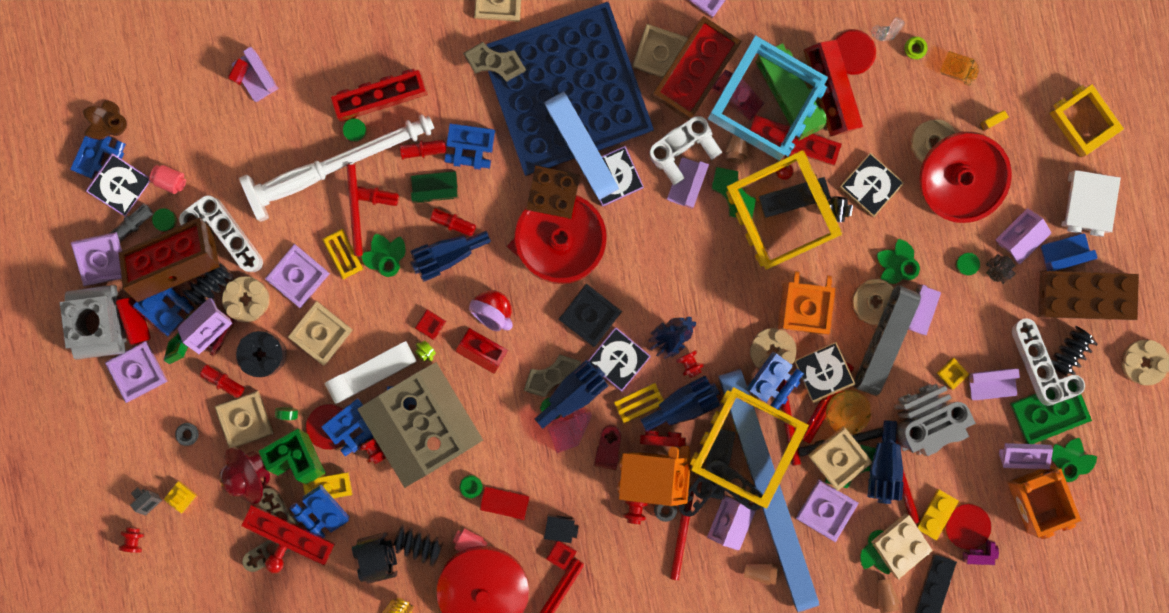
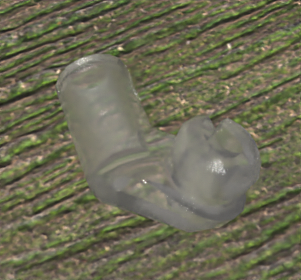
[871,17,905,41]

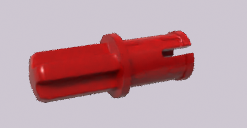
[400,140,446,160]
[357,186,399,206]
[430,208,476,236]
[200,364,244,398]

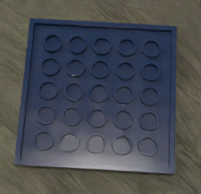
[486,1,654,176]

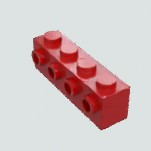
[803,40,863,137]
[331,69,428,122]

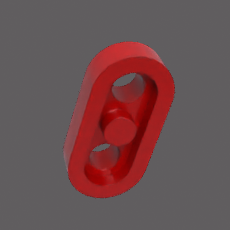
[640,430,686,447]

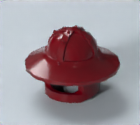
[219,447,270,505]

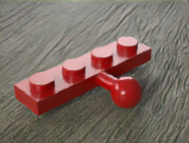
[750,115,842,180]
[241,504,335,573]

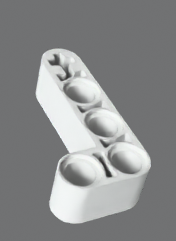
[179,196,263,272]
[1012,318,1085,406]
[324,341,417,404]

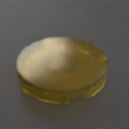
[826,390,871,434]

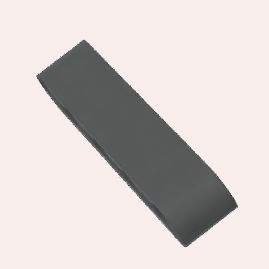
[854,285,921,396]

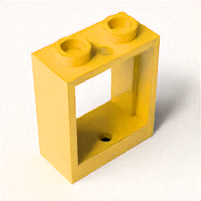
[1049,84,1124,158]

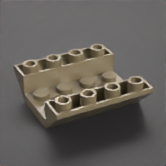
[357,362,483,488]

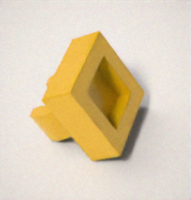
[164,481,197,514]

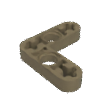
[242,487,299,572]

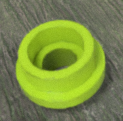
[904,37,928,60]
[415,340,436,362]

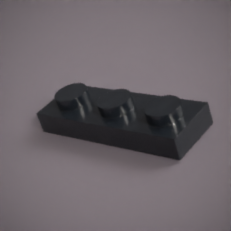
[758,177,831,218]
[700,429,736,500]
[914,553,957,613]

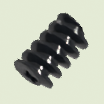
[182,260,234,307]
[1051,326,1098,376]
[393,524,444,566]

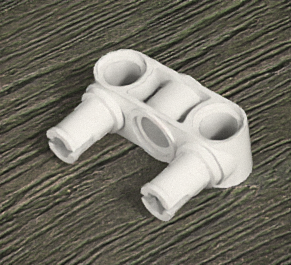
[650,116,722,185]

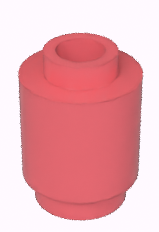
[149,165,186,194]
[452,528,488,551]

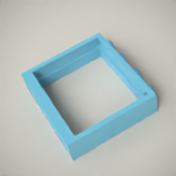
[708,36,828,161]

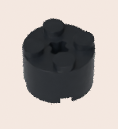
[236,331,287,377]
[352,532,397,584]

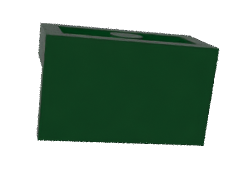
[411,171,459,203]

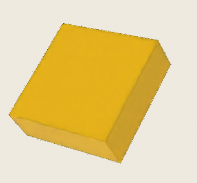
[980,110,1009,131]
[936,358,970,390]

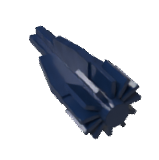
[410,231,491,282]
[648,316,696,359]
[534,360,609,429]
[640,375,720,432]
[867,420,903,504]

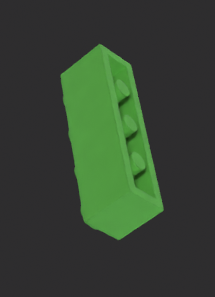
[755,43,827,141]

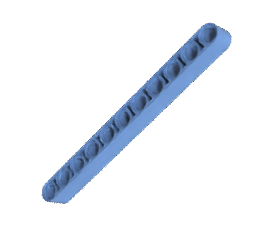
[718,369,819,613]

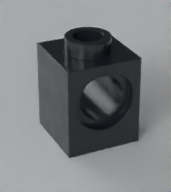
[544,514,579,543]

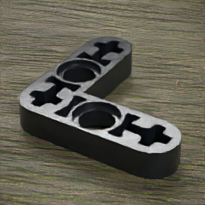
[679,460,763,517]

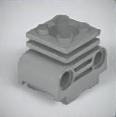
[60,285,126,360]
[894,384,976,456]

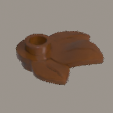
[83,100,127,140]

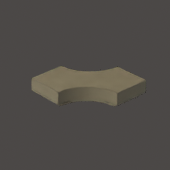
[463,42,526,82]
[524,354,581,398]

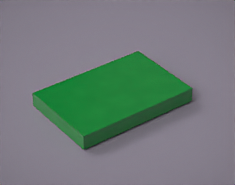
[1009,381,1092,444]

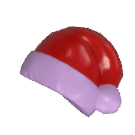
[469,290,513,331]

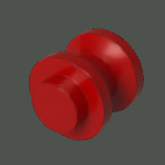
[676,350,704,378]
[359,438,386,465]
[623,500,648,524]
[118,527,144,553]

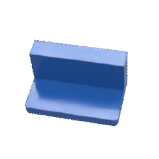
[1041,234,1098,271]

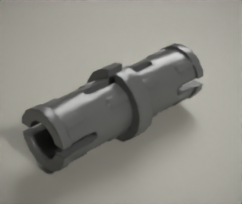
[109,203,154,243]

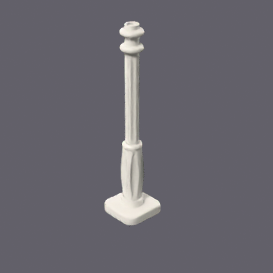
[239,114,434,222]

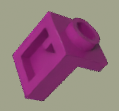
[963,540,999,565]

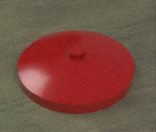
[919,132,1012,223]
[515,195,607,284]
[437,546,529,613]

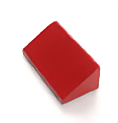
[115,297,151,345]
[456,328,508,374]
[480,486,530,520]

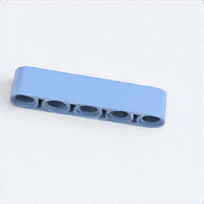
[544,91,619,200]

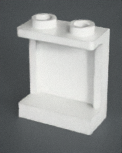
[1061,170,1121,237]

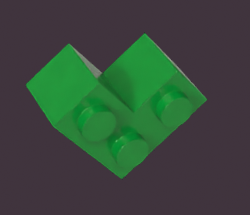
[259,429,326,484]

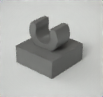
[130,487,162,516]

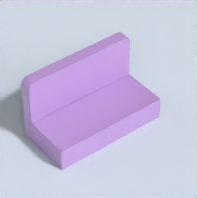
[232,47,279,102]
[667,158,709,209]
[996,208,1051,264]
[908,284,941,335]
[178,298,232,354]
[968,368,1020,401]
[999,443,1053,469]
[707,495,756,550]

